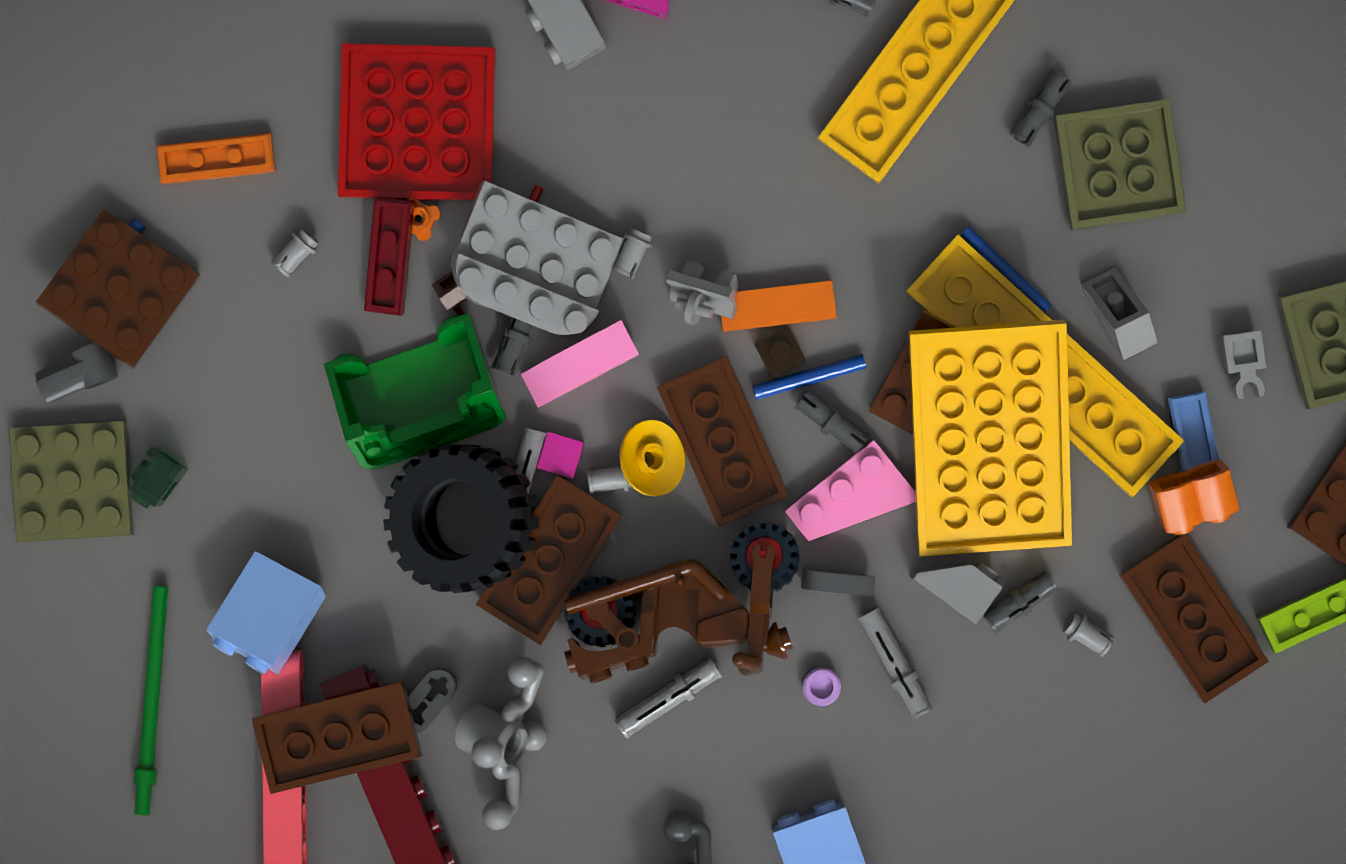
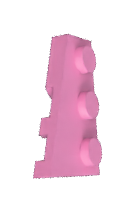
[784,440,916,541]

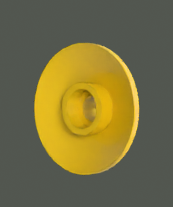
[619,420,686,496]

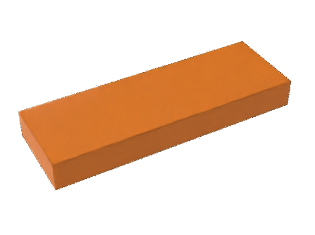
[156,133,276,185]
[721,280,837,332]

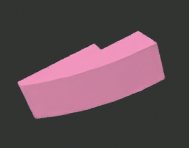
[521,320,639,408]

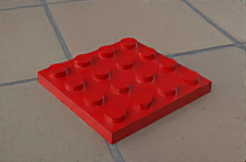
[338,43,496,201]

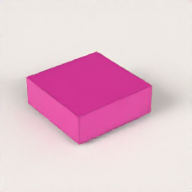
[537,431,585,479]

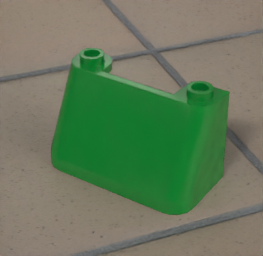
[324,313,505,469]

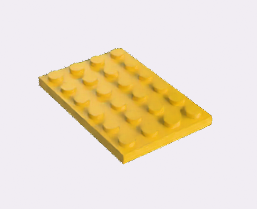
[908,320,1072,557]

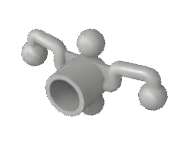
[455,657,548,830]

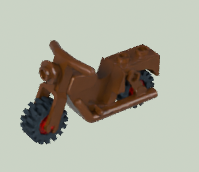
[564,521,800,684]

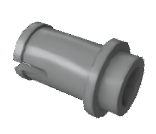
[271,228,319,278]
[612,228,652,279]
[587,465,632,494]
[1063,613,1115,657]

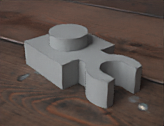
[1220,330,1267,399]

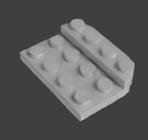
[451,181,624,335]

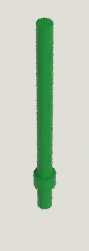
[133,585,169,815]

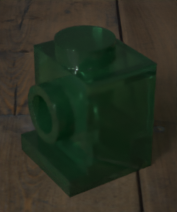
[129,447,188,508]

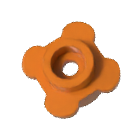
[407,199,441,241]

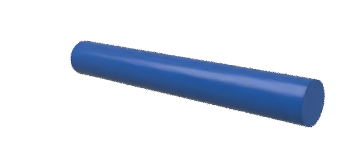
[959,226,1052,313]
[753,354,866,400]

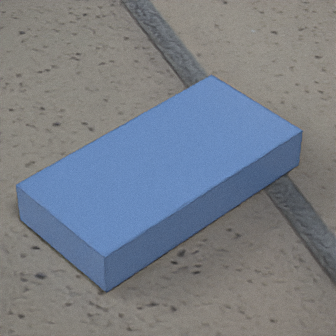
[1166,391,1219,472]

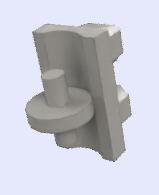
[666,260,738,325]

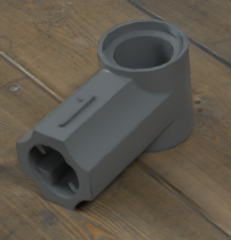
[34,343,118,403]

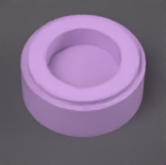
[802,667,841,706]

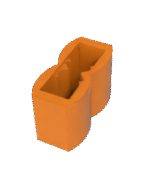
[1149,460,1240,535]

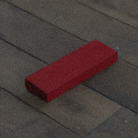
[364,196,415,316]

